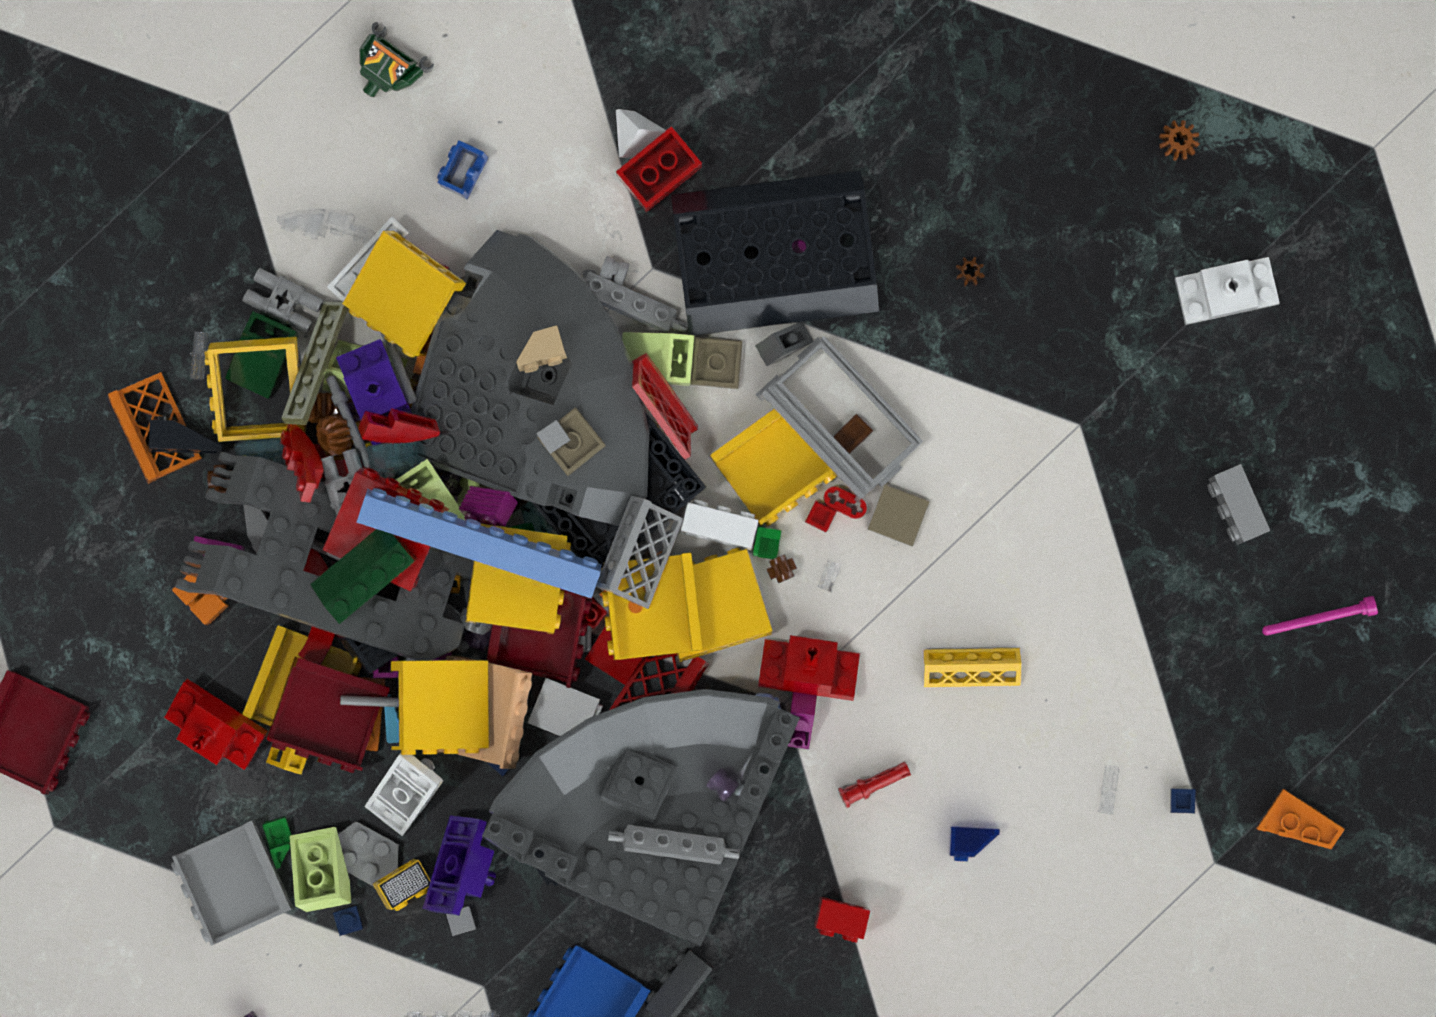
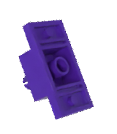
[336,339,412,447]
[423,815,496,916]

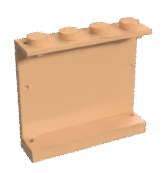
[437,656,532,769]

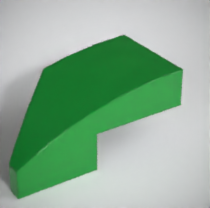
[262,816,292,869]

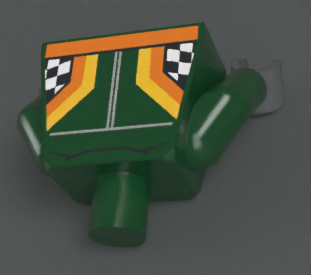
[359,22,434,97]

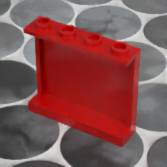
[323,467,449,592]

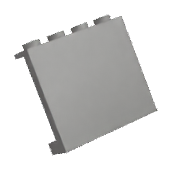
[171,820,294,946]

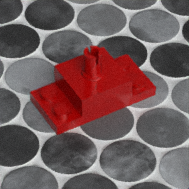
[758,635,860,701]
[164,679,268,770]

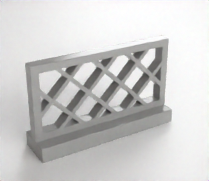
[596,496,683,609]

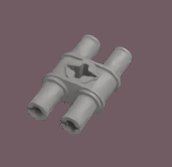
[242,268,324,334]
[321,449,362,515]

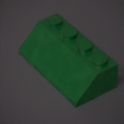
[310,529,417,624]

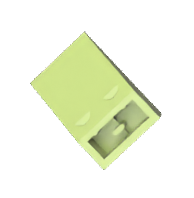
[622,332,694,386]
[396,459,465,520]

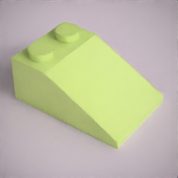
[290,827,351,912]

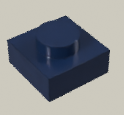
[1170,789,1196,814]
[333,906,364,936]

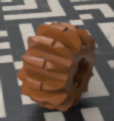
[1159,120,1200,161]
[308,392,342,423]
[316,415,352,456]

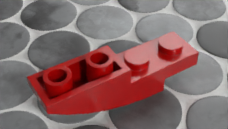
[280,424,324,503]

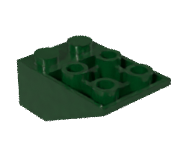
[225,311,300,399]

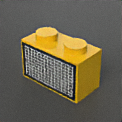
[373,859,431,911]

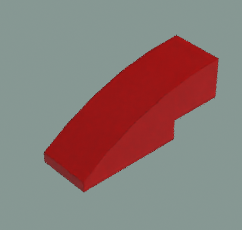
[358,408,440,443]

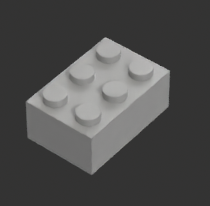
[1207,464,1270,545]

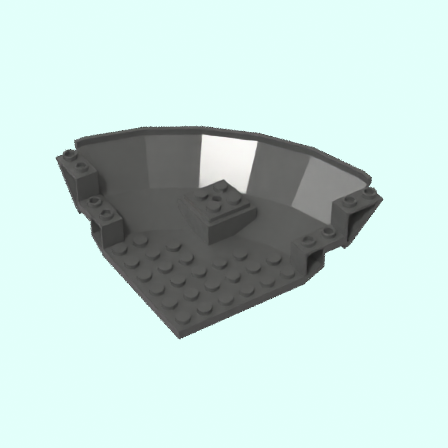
[398,230,649,526]
[482,689,800,946]

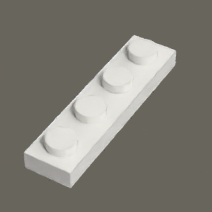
[327,217,410,302]

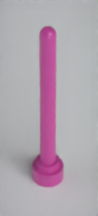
[1262,596,1378,636]

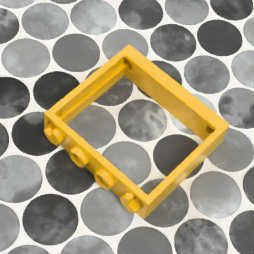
[205,337,306,442]

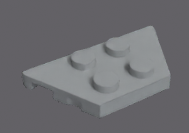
[338,821,399,887]

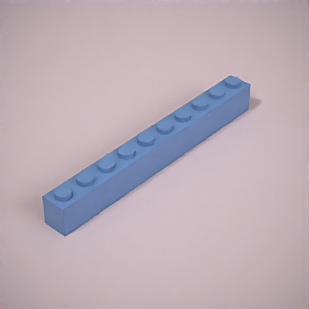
[357,488,601,598]

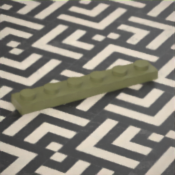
[281,301,348,425]

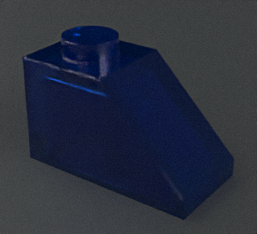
[948,826,1000,862]

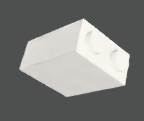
[528,678,603,736]

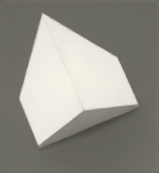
[616,109,666,159]

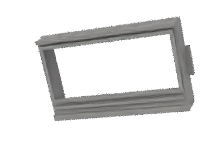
[756,336,923,503]

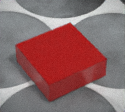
[805,500,837,533]

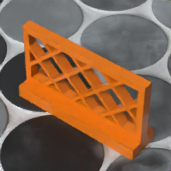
[108,372,201,484]

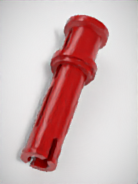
[838,761,911,808]

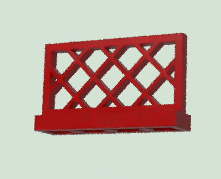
[632,353,698,460]
[610,653,709,710]

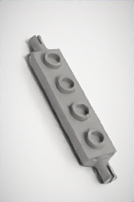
[583,271,688,333]
[608,825,740,865]

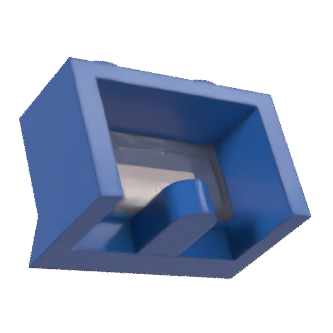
[437,140,488,200]

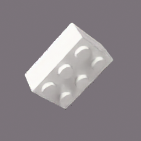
[681,500,758,551]

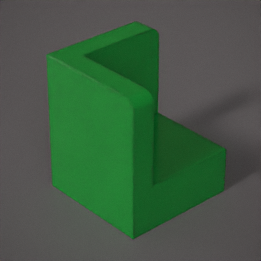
[753,527,782,560]

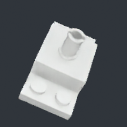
[1175,257,1280,325]
[364,753,443,836]

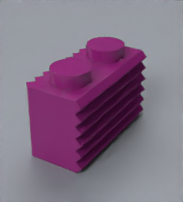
[459,486,518,527]

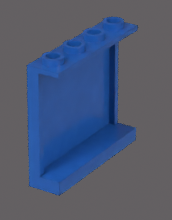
[527,944,651,1017]

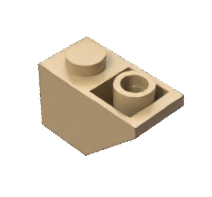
[517,325,567,373]

